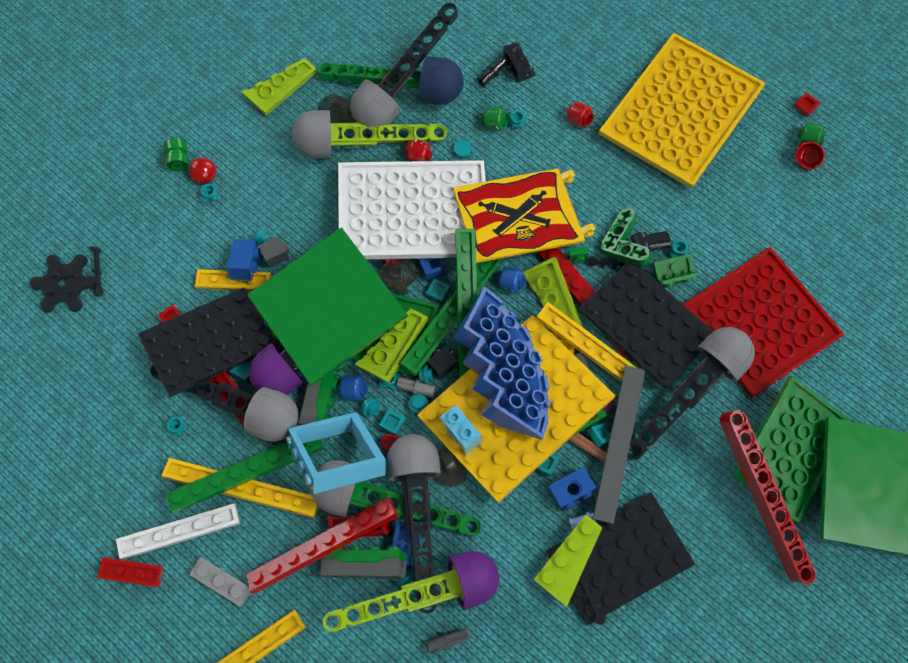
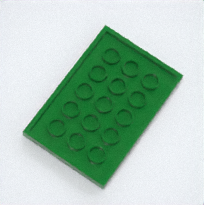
[732,376,851,523]

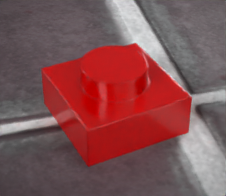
[794,92,821,118]

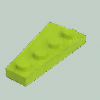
[241,58,317,116]
[355,309,428,384]
[534,515,602,607]

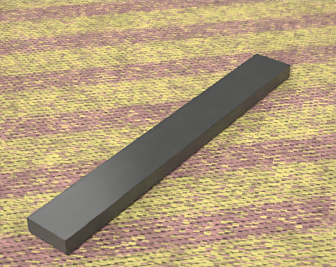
[592,365,645,525]

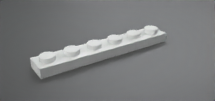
[116,504,240,560]

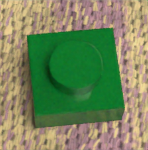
[568,246,589,264]

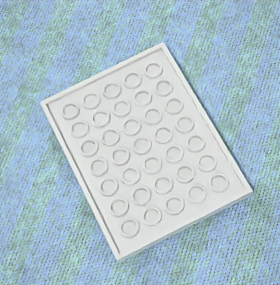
[338,161,486,259]

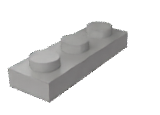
[189,557,251,607]

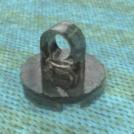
[318,94,352,123]
[378,260,416,296]
[433,447,469,487]

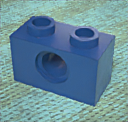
[548,467,596,511]

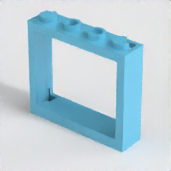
[286,412,385,494]

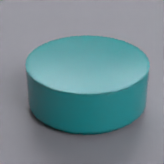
[454,140,472,159]

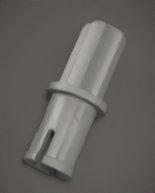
[397,377,436,398]

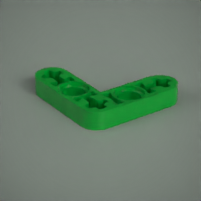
[601,208,652,266]

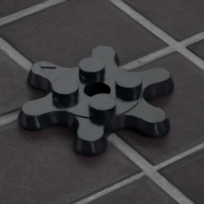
[30,254,96,313]

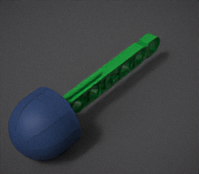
[318,56,464,105]

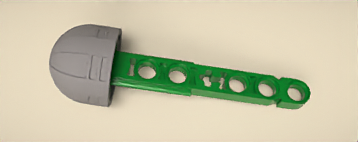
[311,460,481,537]

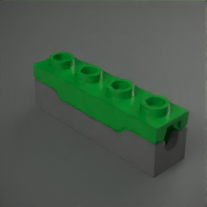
[298,364,343,425]
[320,546,407,579]

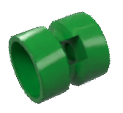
[163,138,189,172]

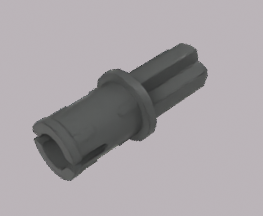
[427,628,469,654]

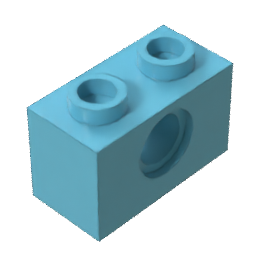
[440,405,482,454]

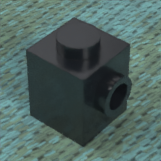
[427,346,458,380]

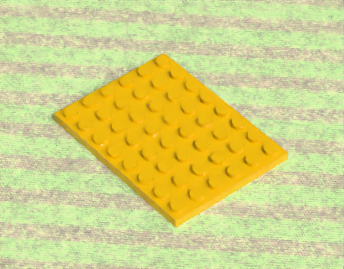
[599,33,766,189]
[417,315,615,503]

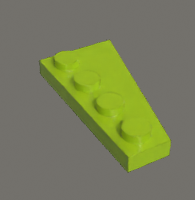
[523,257,583,327]

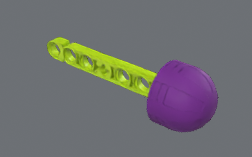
[322,551,499,632]

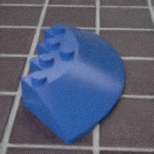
[453,287,550,440]

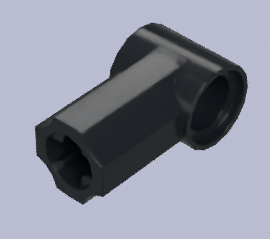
[631,231,671,255]

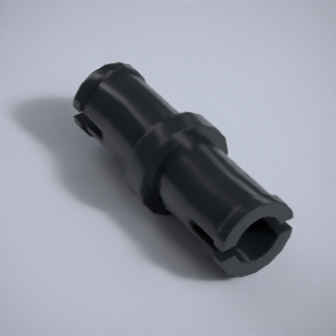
[477,55,509,87]

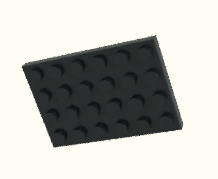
[578,261,714,389]
[138,287,278,398]
[545,492,695,626]

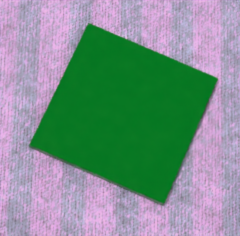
[248,227,408,386]
[820,417,908,556]

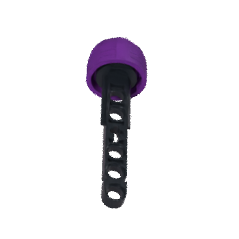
[249,278,388,395]

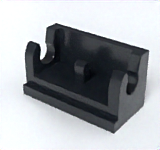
[503,42,536,83]

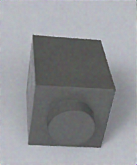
[259,236,290,268]

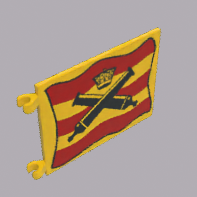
[453,169,595,263]

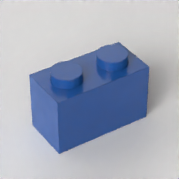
[227,239,260,281]

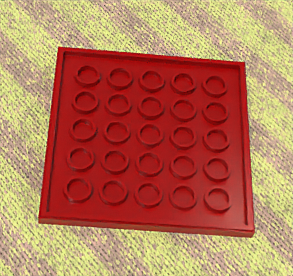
[683,246,845,399]

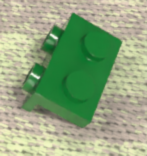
[652,253,698,287]

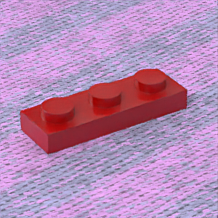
[97,557,164,588]

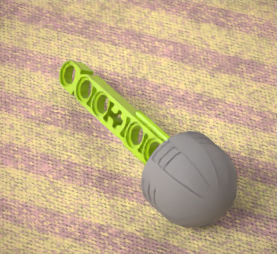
[292,110,447,158]

